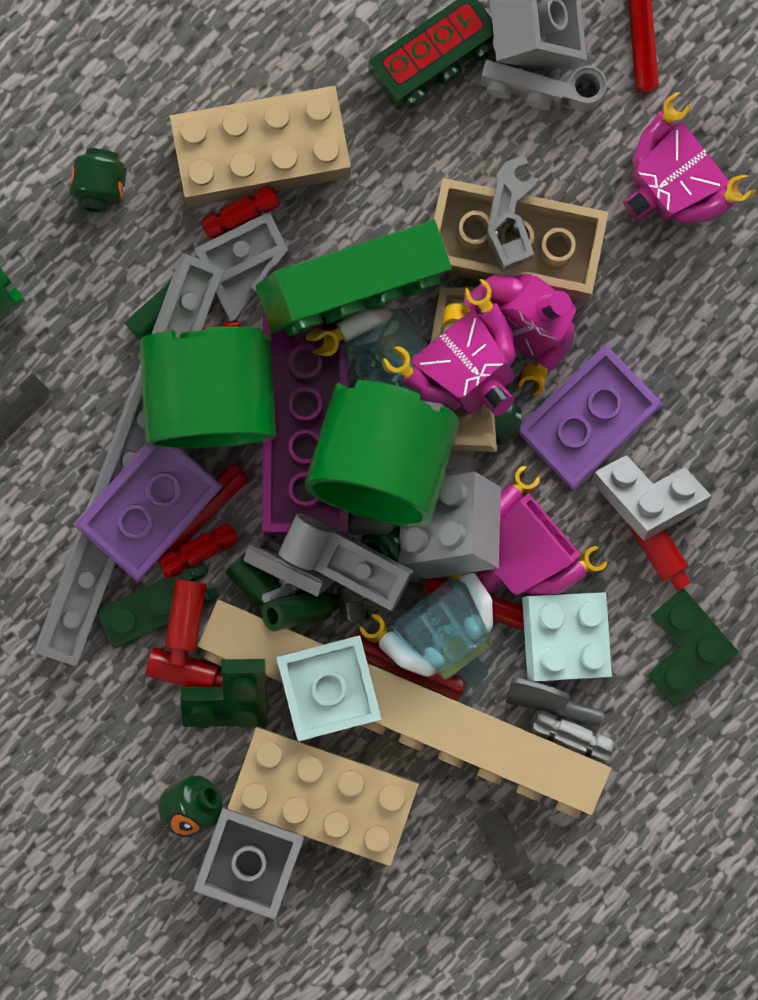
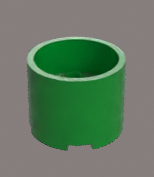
[140,327,276,449]
[305,380,460,527]

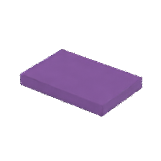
[518,344,663,491]
[73,445,223,582]

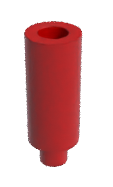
[627,524,691,591]
[165,579,207,666]
[145,647,222,687]

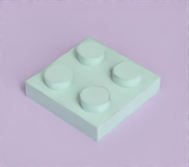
[522,592,612,682]
[276,636,382,741]

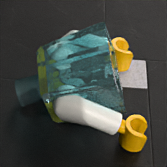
[306,306,428,390]
[360,572,493,686]

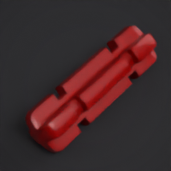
[201,185,280,239]
[158,523,238,578]

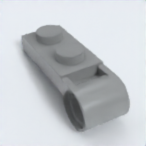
[480,60,607,112]
[278,514,413,611]

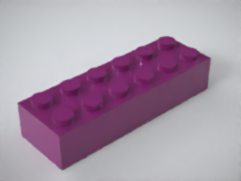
[262,277,348,535]

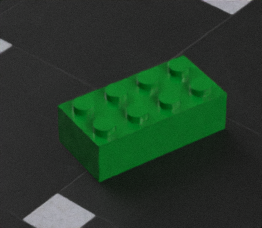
[255,219,452,337]

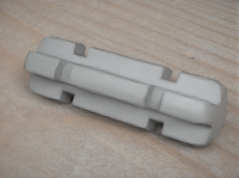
[532,710,614,763]

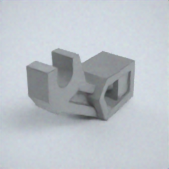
[486,155,537,272]

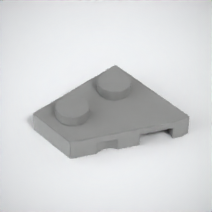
[194,212,288,321]

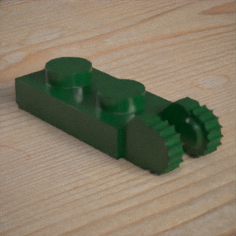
[97,564,220,649]

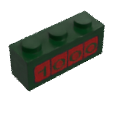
[368,0,495,110]

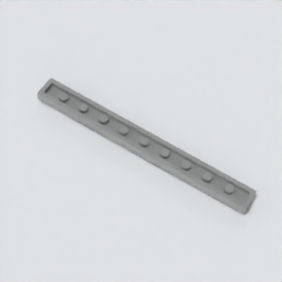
[34,254,224,667]

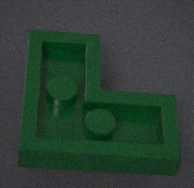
[646,588,739,707]
[180,659,268,728]

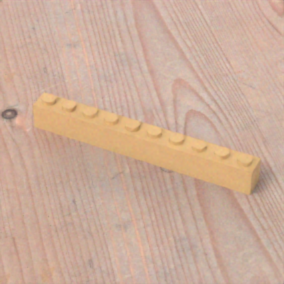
[197,600,612,819]

